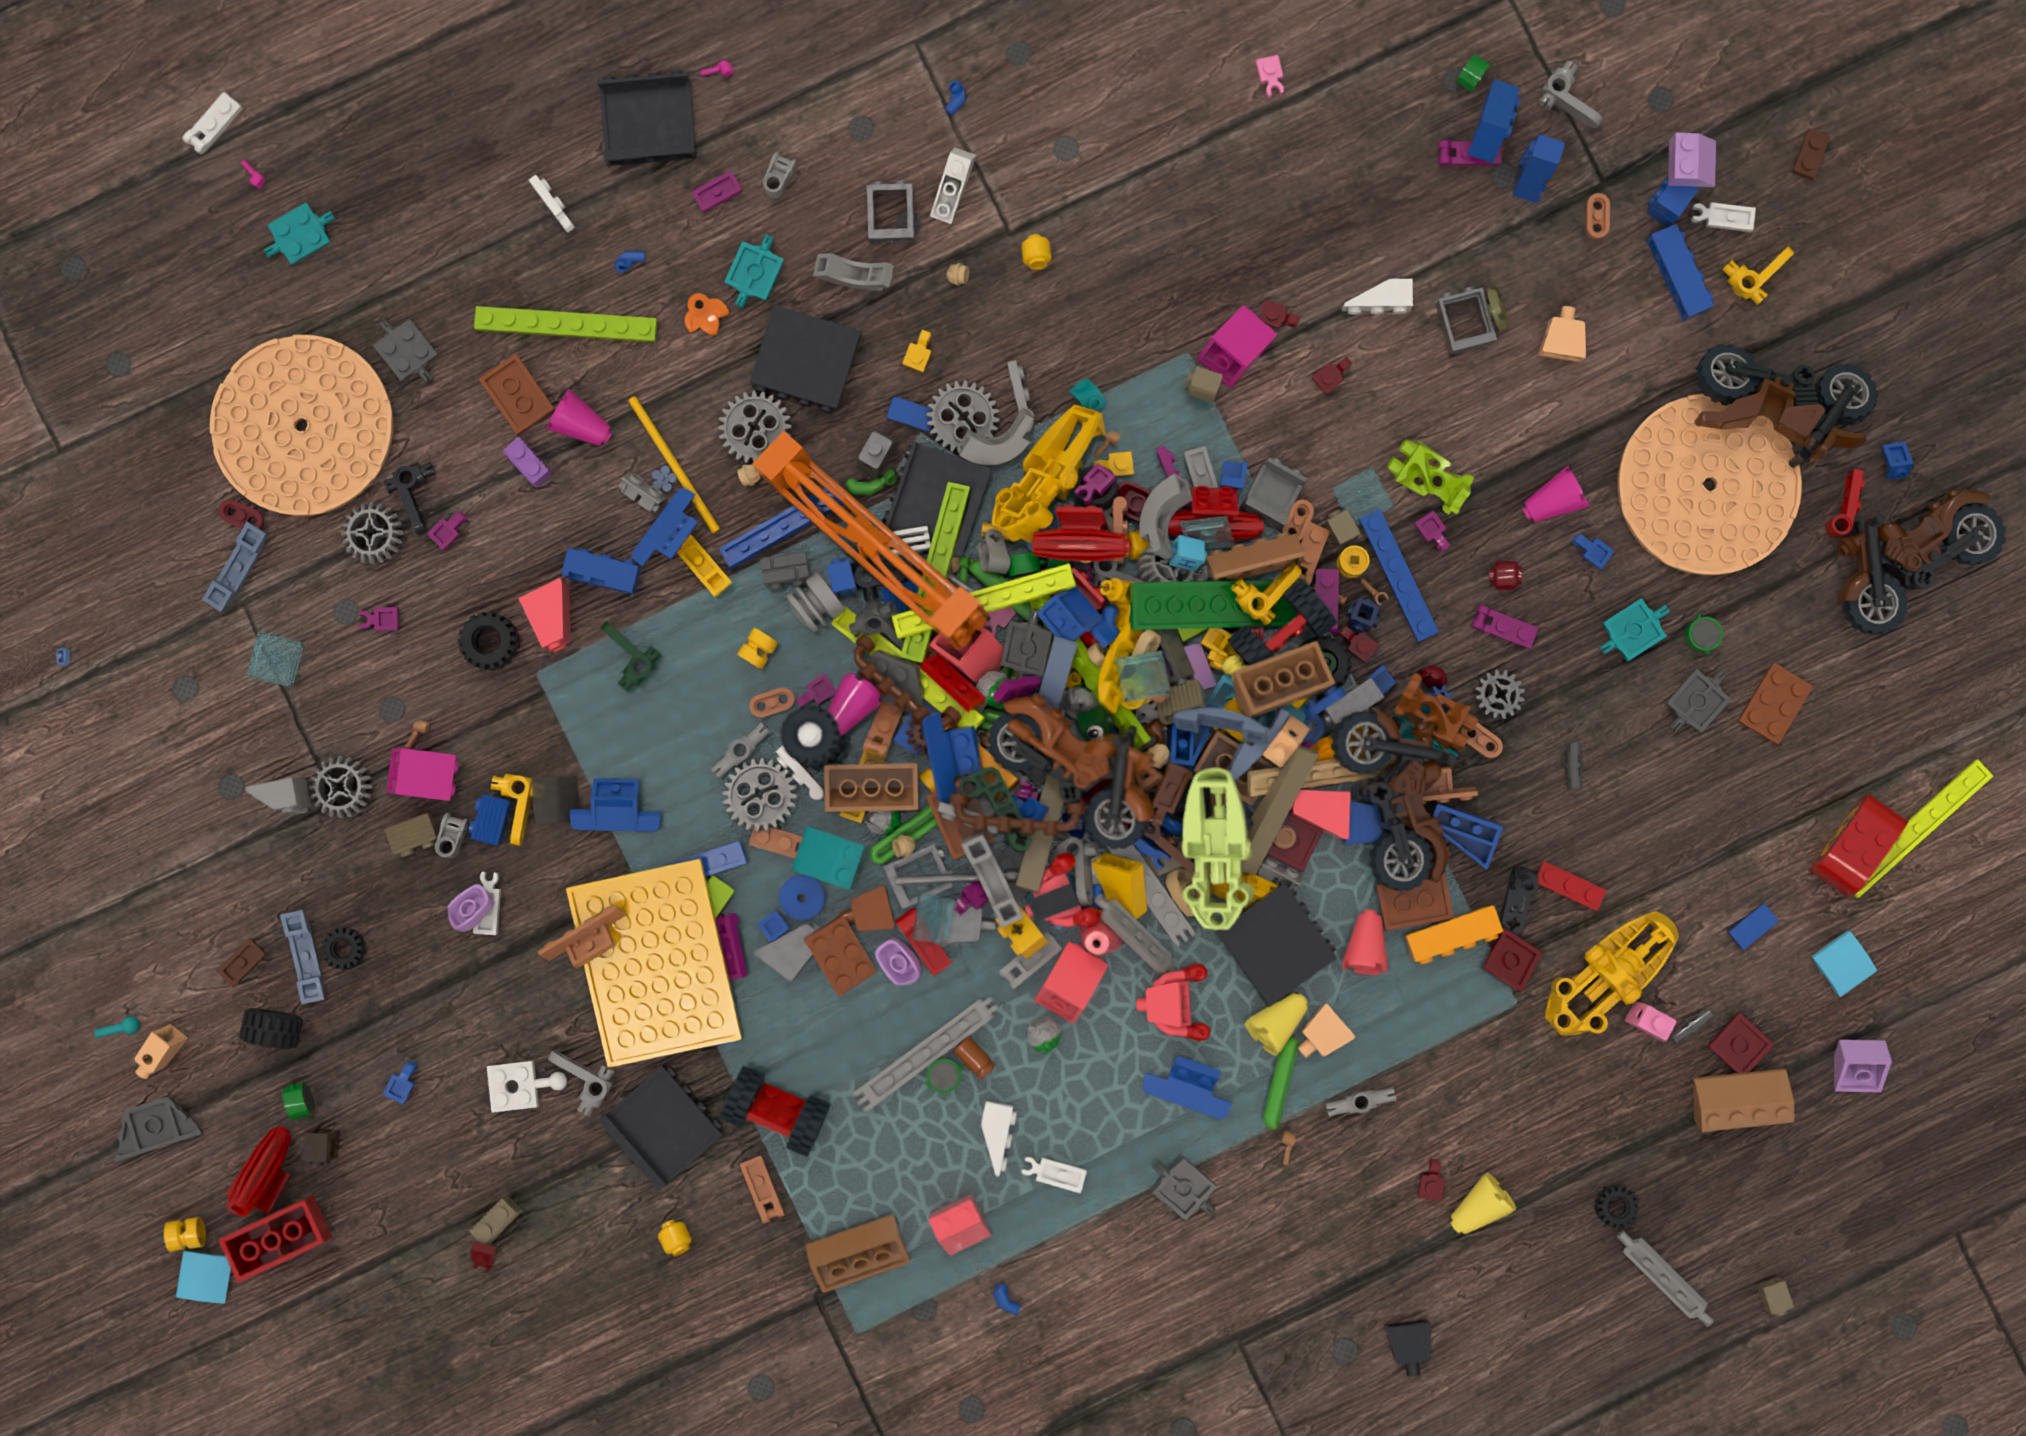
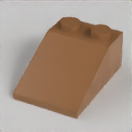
[1192,731,1276,806]

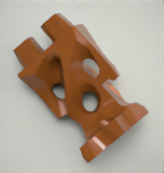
[1393,673,1479,750]

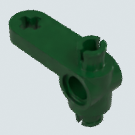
[600,621,662,692]

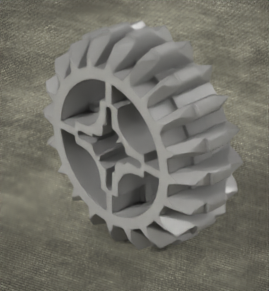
[341,502,404,564]
[1137,542,1199,582]
[309,756,373,818]

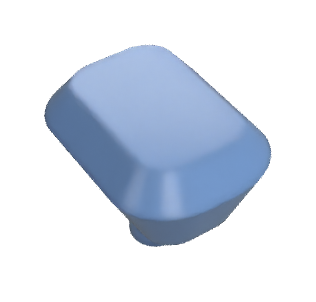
[56,648,70,666]

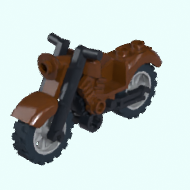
[1837,487,2006,635]
[1331,708,1457,891]

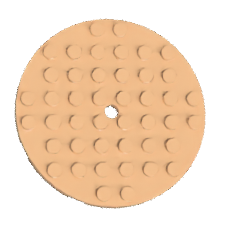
[210,335,393,516]
[1617,394,1802,575]

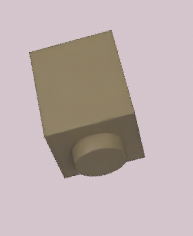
[1325,509,1360,547]
[1757,1277,1794,1316]

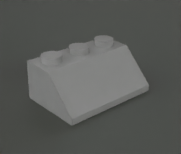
[246,777,315,815]

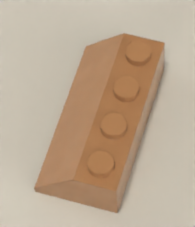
[1205,532,1305,582]
[1233,641,1335,719]
[824,763,918,812]
[1693,1068,1794,1132]
[805,1215,911,1293]

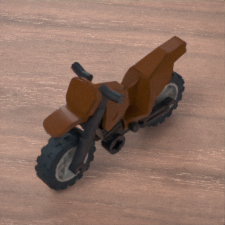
[1694,344,1879,468]

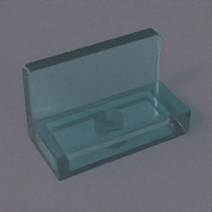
[913,894,954,945]

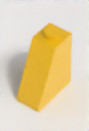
[1092,852,1147,920]

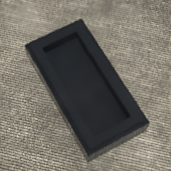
[1028,883,1080,922]

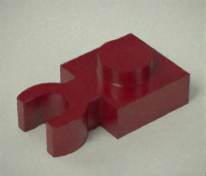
[470,1241,496,1273]

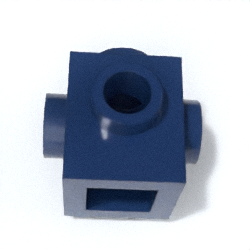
[1346,598,1381,633]

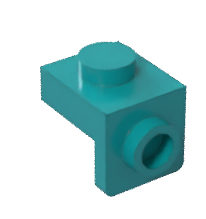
[1069,378,1107,411]

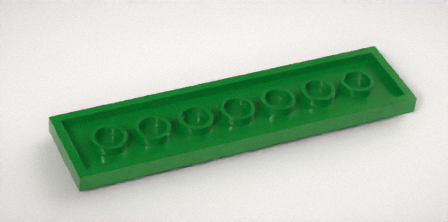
[1130,579,1307,630]

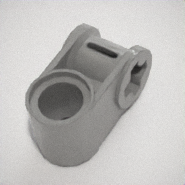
[763,152,797,199]
[976,529,1010,574]
[435,813,469,859]

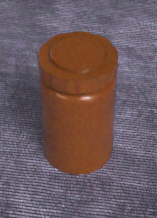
[953,1036,996,1080]

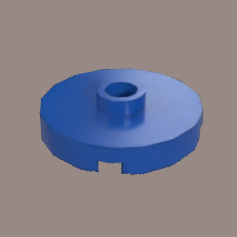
[779,875,825,921]

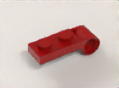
[1825,469,1865,538]
[895,907,952,976]

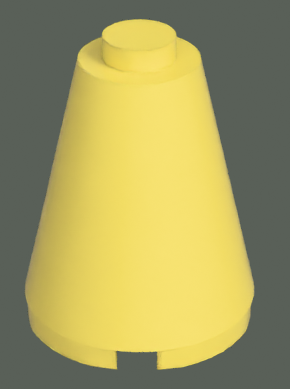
[1245,992,1308,1056]
[1450,1173,1516,1234]

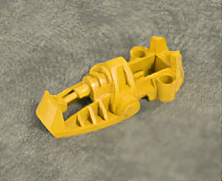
[992,405,1106,543]
[1545,911,1679,1036]

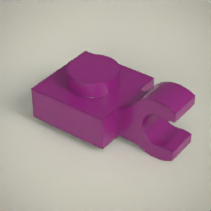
[1414,510,1450,553]
[427,511,468,550]
[796,673,836,707]
[1014,781,1041,801]
[954,881,989,916]

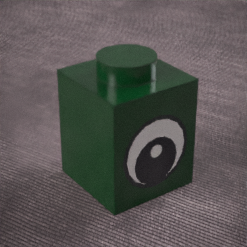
[1076,706,1114,742]

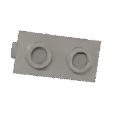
[618,473,667,513]
[1257,856,1302,891]

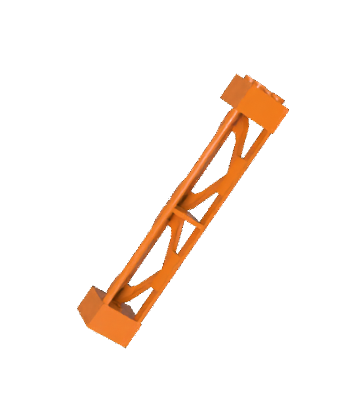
[752,431,989,650]

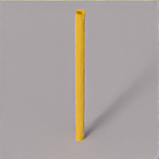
[628,396,720,534]

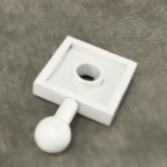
[487,1060,567,1112]

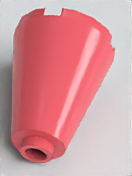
[1079,910,1123,955]
[1341,910,1388,975]

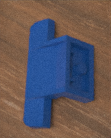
[632,488,698,567]
[1037,586,1116,648]
[922,712,983,803]
[569,778,661,832]
[1142,1055,1232,1119]

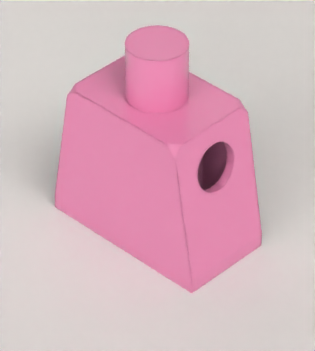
[1624,1001,1677,1042]

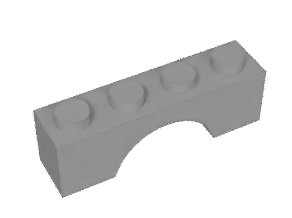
[960,831,1024,928]

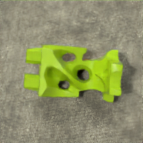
[1387,439,1474,515]

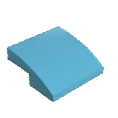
[1811,930,1877,997]
[176,1250,231,1304]

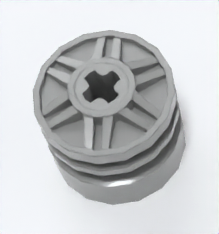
[786,572,846,634]

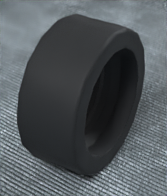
[1074,466,1118,511]

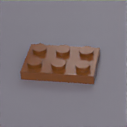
[479,354,555,436]
[1737,663,1813,745]
[926,780,996,860]
[1376,873,1454,931]
[803,914,877,997]

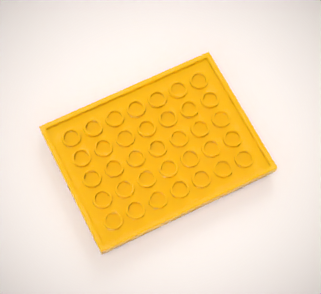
[566,858,743,1068]

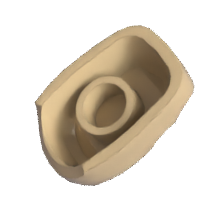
[1165,868,1200,917]

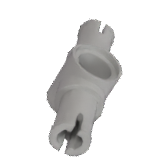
[710,722,771,779]
[1325,1087,1396,1117]

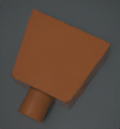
[839,885,896,931]

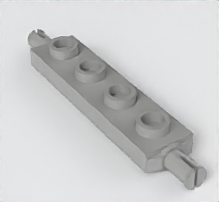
[1094,894,1179,974]
[1616,1230,1714,1327]

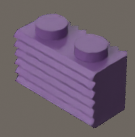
[503,437,553,488]

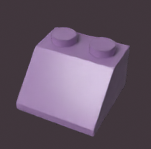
[1668,133,1716,187]
[1155,643,1216,690]
[1834,1040,1892,1092]

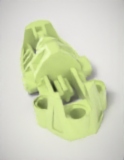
[1182,768,1254,930]

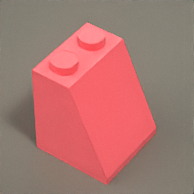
[518,578,571,653]
[929,627,1004,686]
[1289,790,1350,839]
[1034,942,1108,1024]
[929,1193,992,1256]

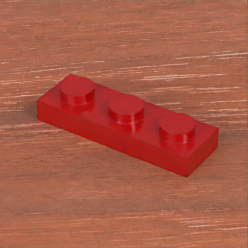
[920,653,986,713]
[1538,861,1607,911]

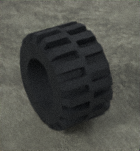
[458,612,520,671]
[1300,635,1352,694]
[239,1008,303,1049]

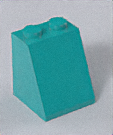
[791,826,864,890]

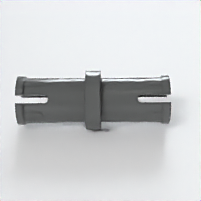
[1565,742,1584,789]
[1669,1007,1715,1046]

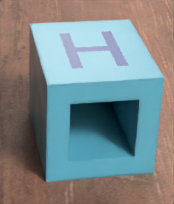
[1169,535,1207,571]

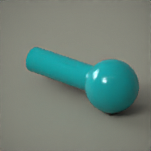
[94,1016,140,1038]

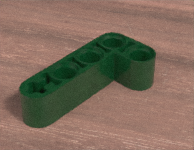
[959,767,1032,853]

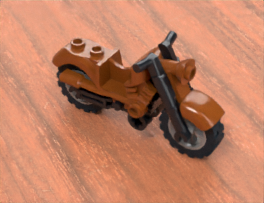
[987,694,1155,849]

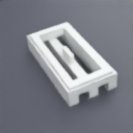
[886,526,931,556]

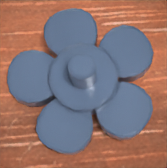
[652,466,677,492]

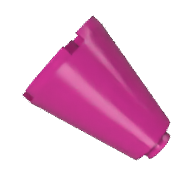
[546,389,612,446]
[1522,466,1589,522]
[828,673,882,737]

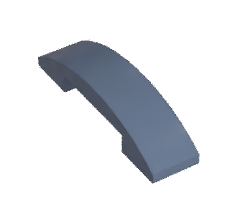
[202,522,267,612]
[1174,708,1268,745]
[280,909,325,1004]

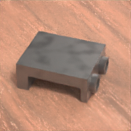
[1239,457,1308,531]

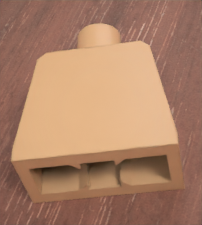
[1538,306,1586,362]
[1263,715,1310,768]
[1297,1002,1355,1058]
[134,1024,188,1079]

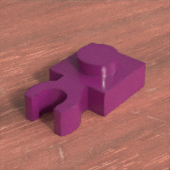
[1075,463,1116,505]
[358,607,399,631]

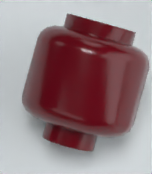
[1489,561,1522,590]

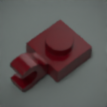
[1259,300,1300,330]
[1312,356,1352,395]
[1338,626,1379,663]
[1418,1159,1445,1201]

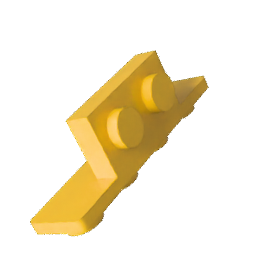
[1209,862,1279,909]

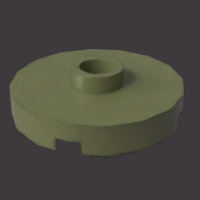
[1487,285,1509,331]

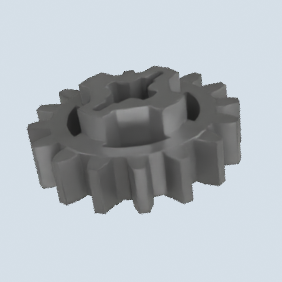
[1474,670,1525,719]

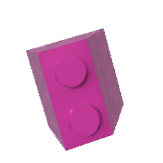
[1197,305,1277,389]
[386,748,458,801]

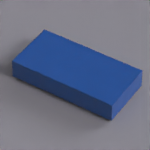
[886,396,932,433]
[1727,903,1779,950]

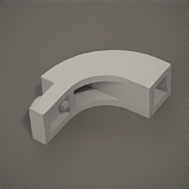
[813,253,894,291]
[957,408,1034,465]
[1139,474,1193,560]

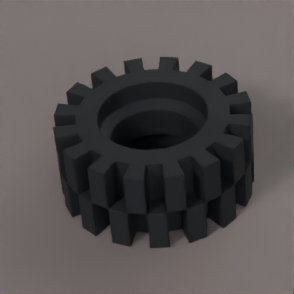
[321,928,366,970]
[1594,1184,1640,1229]

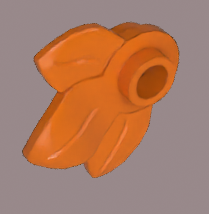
[685,293,729,335]

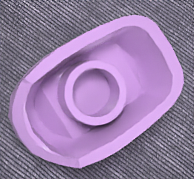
[447,885,495,932]
[875,937,922,985]

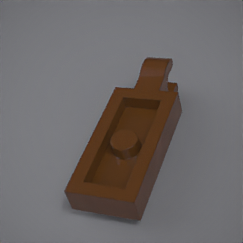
[1150,761,1192,826]
[1144,823,1195,873]

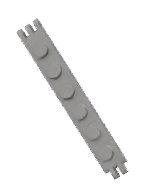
[1086,806,1196,947]
[851,996,999,1113]

